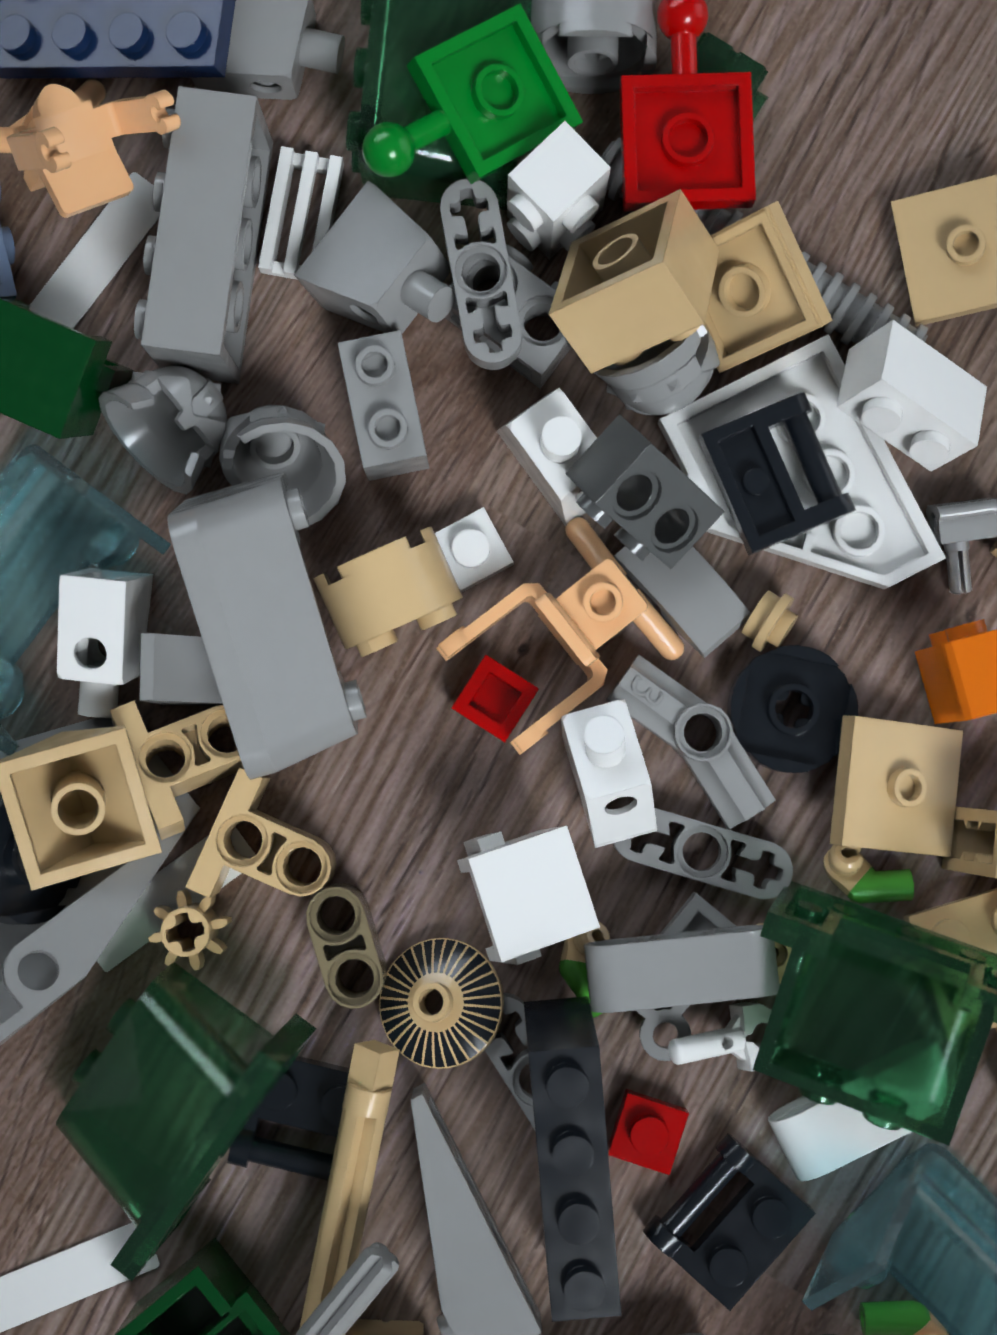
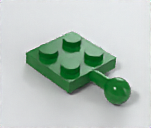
[362,3,583,184]

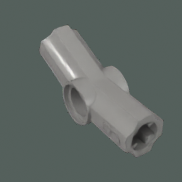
[606,654,776,829]

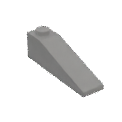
[411,1083,542,1335]

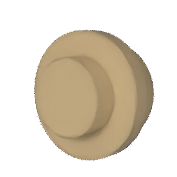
[742,590,798,652]

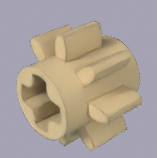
[148,889,232,971]

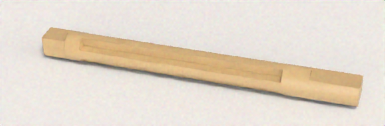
[299,1040,400,1329]

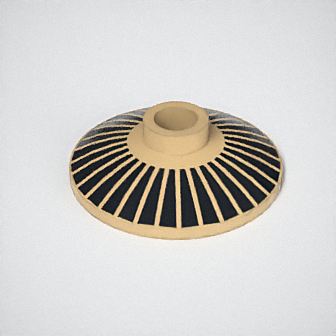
[379,938,504,1069]

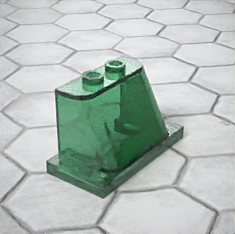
[753,881,997,1146]
[56,962,317,1281]

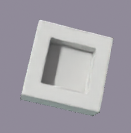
[435,507,514,593]

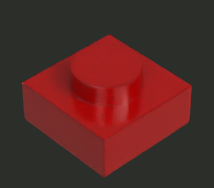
[451,655,539,743]
[608,1089,689,1175]

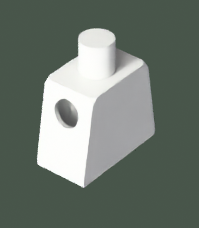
[497,388,597,526]
[57,568,153,718]
[561,699,657,848]

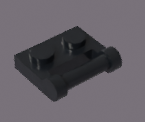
[698,392,856,556]
[227,1046,350,1181]
[643,1133,816,1311]

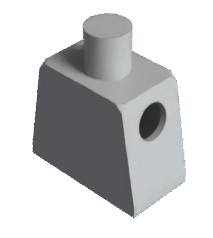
[192,0,345,100]
[294,181,455,333]

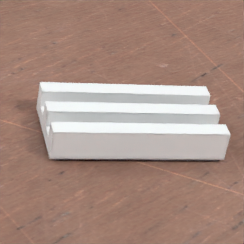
[258,146,344,280]

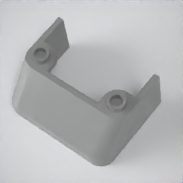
[167,471,367,780]

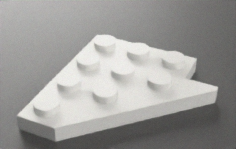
[658,334,946,589]

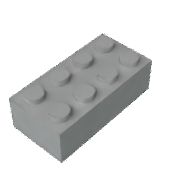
[134,86,273,384]

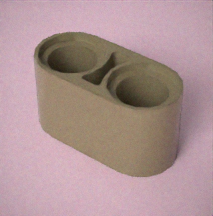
[306,883,387,1009]

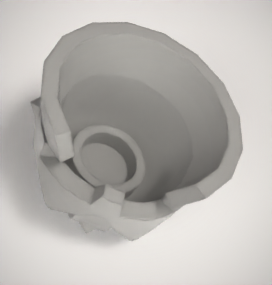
[594,325,720,415]
[98,365,228,494]
[219,405,346,531]

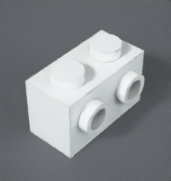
[507,121,611,260]
[837,320,987,472]

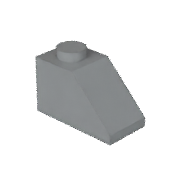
[140,633,223,706]

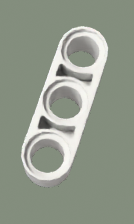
[768,1037,965,1181]

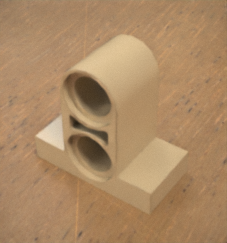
[110,700,244,840]
[185,768,337,898]

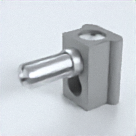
[926,497,997,595]

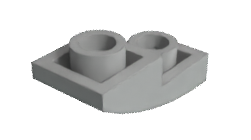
[614,546,751,658]

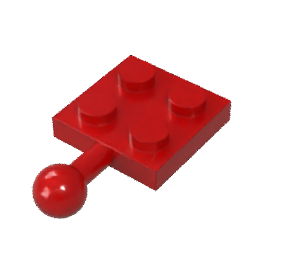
[619,0,756,212]

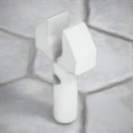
[668,1002,785,1072]

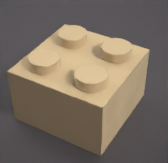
[549,189,720,374]

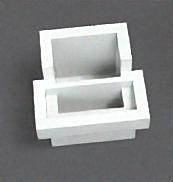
[457,826,600,965]

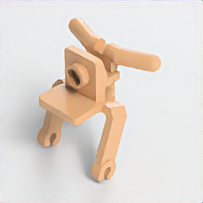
[0,79,181,218]
[436,517,684,755]

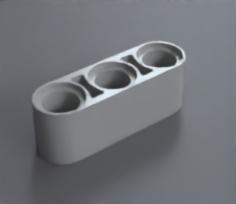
[584,925,780,1013]

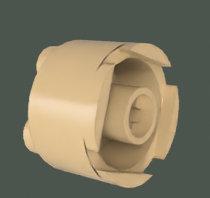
[313,526,463,657]

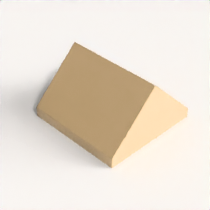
[0,725,162,891]

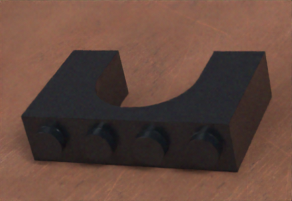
[524,996,622,1322]

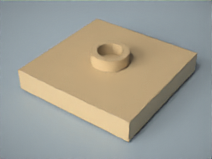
[891,174,997,327]
[704,201,833,373]
[830,715,963,857]

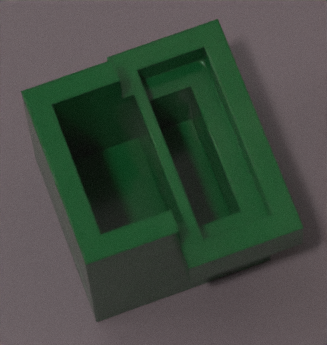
[0,298,134,439]
[115,1238,291,1335]

